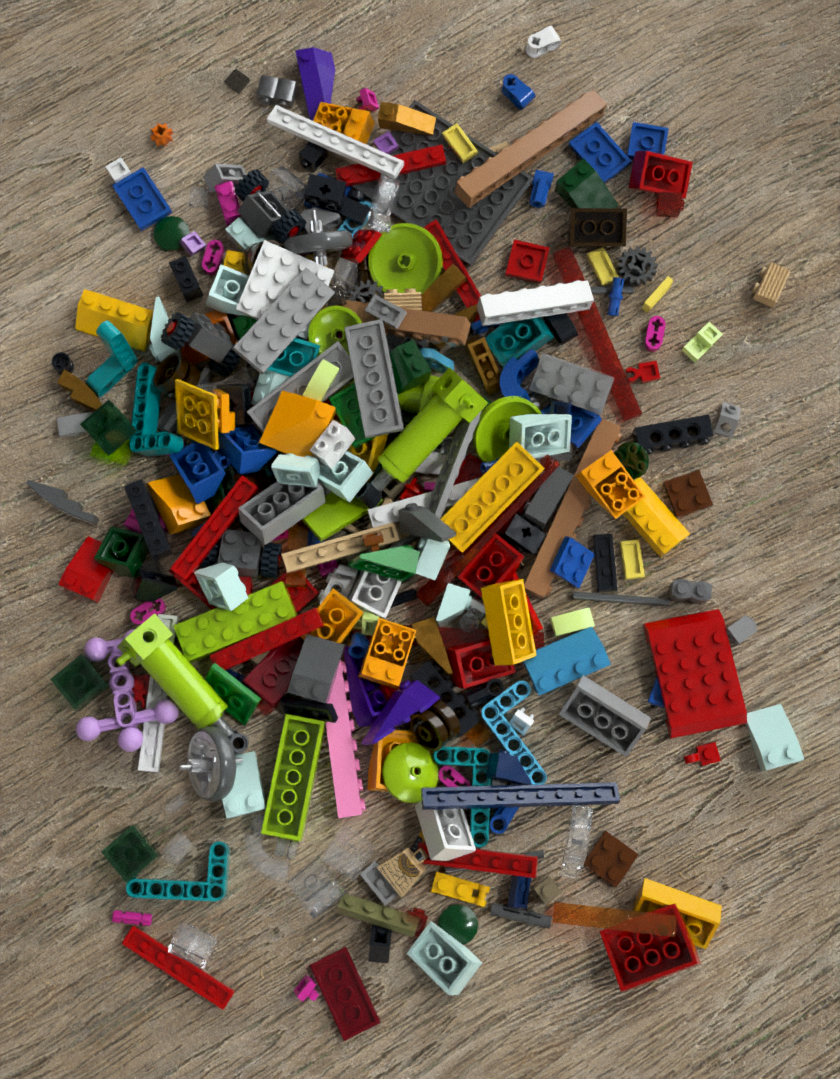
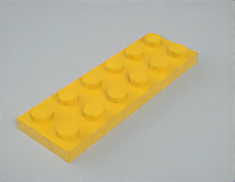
[440,442,545,553]

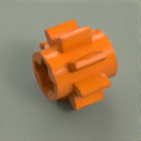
[150,123,173,147]

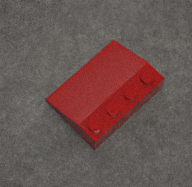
[599,903,701,992]

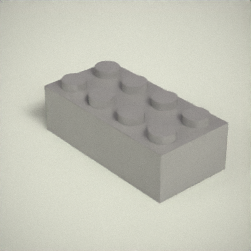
[529,353,614,415]
[238,482,325,545]
[559,676,651,757]

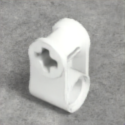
[526,26,562,58]

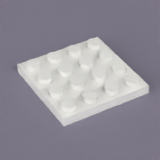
[236,240,334,340]

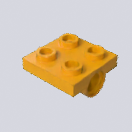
[212,389,235,433]

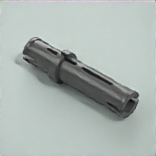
[490,902,552,929]

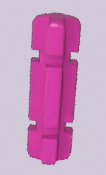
[112,910,152,926]

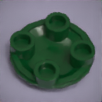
[153,216,190,251]
[614,442,649,479]
[438,904,478,945]

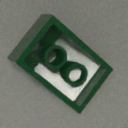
[555,158,619,208]

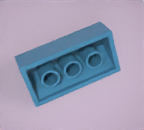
[522,626,611,695]

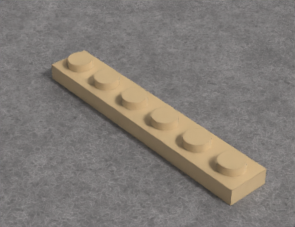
[282,522,400,574]

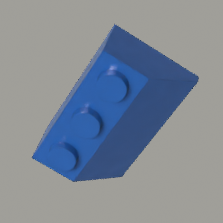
[217,425,277,475]
[169,441,226,504]

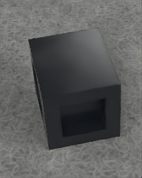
[299,142,328,172]

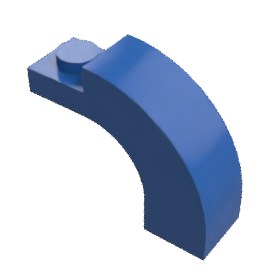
[500,349,540,402]

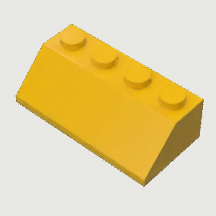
[75,289,154,352]
[623,477,690,558]
[481,579,537,666]
[630,878,722,949]

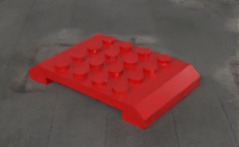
[643,609,747,739]

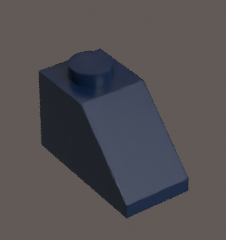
[486,750,531,785]

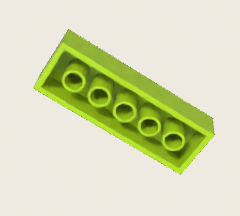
[174,581,298,664]
[261,714,326,841]

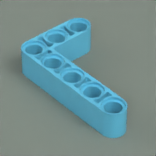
[481,681,547,785]

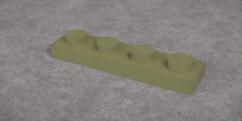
[337,893,420,937]

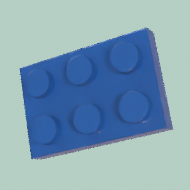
[568,122,632,184]
[112,167,172,231]

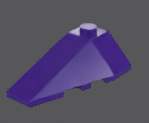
[295,47,335,121]
[343,646,387,727]
[362,680,440,745]

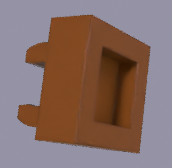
[362,531,384,552]

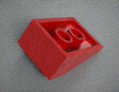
[628,151,693,199]
[458,533,524,598]
[58,536,114,603]
[446,638,516,689]

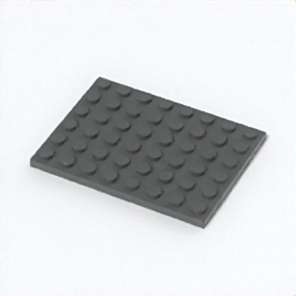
[351,100,534,267]

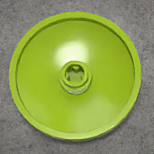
[368,223,443,295]
[473,396,542,463]

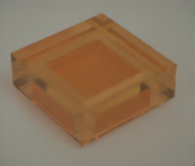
[465,721,492,748]

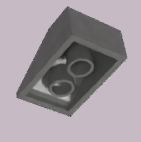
[288,634,345,703]

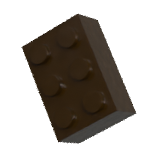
[568,208,627,246]

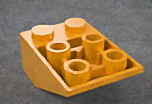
[313,102,375,145]
[576,450,646,519]
[358,618,416,689]

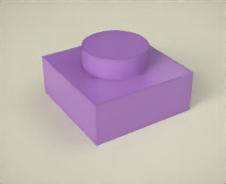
[373,131,399,154]
[179,231,206,256]

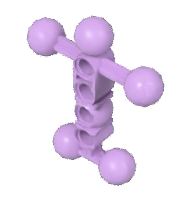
[76,629,179,752]

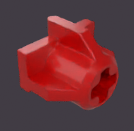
[399,478,425,501]

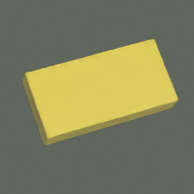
[442,123,478,164]
[586,246,619,286]
[642,276,673,313]
[619,539,645,580]

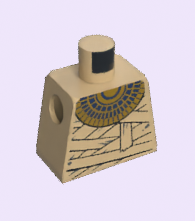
[377,848,428,898]

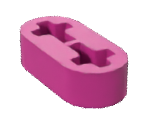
[202,240,224,275]
[644,316,665,352]
[130,598,166,626]
[438,766,471,787]

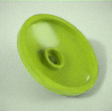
[308,306,362,356]
[382,743,439,803]

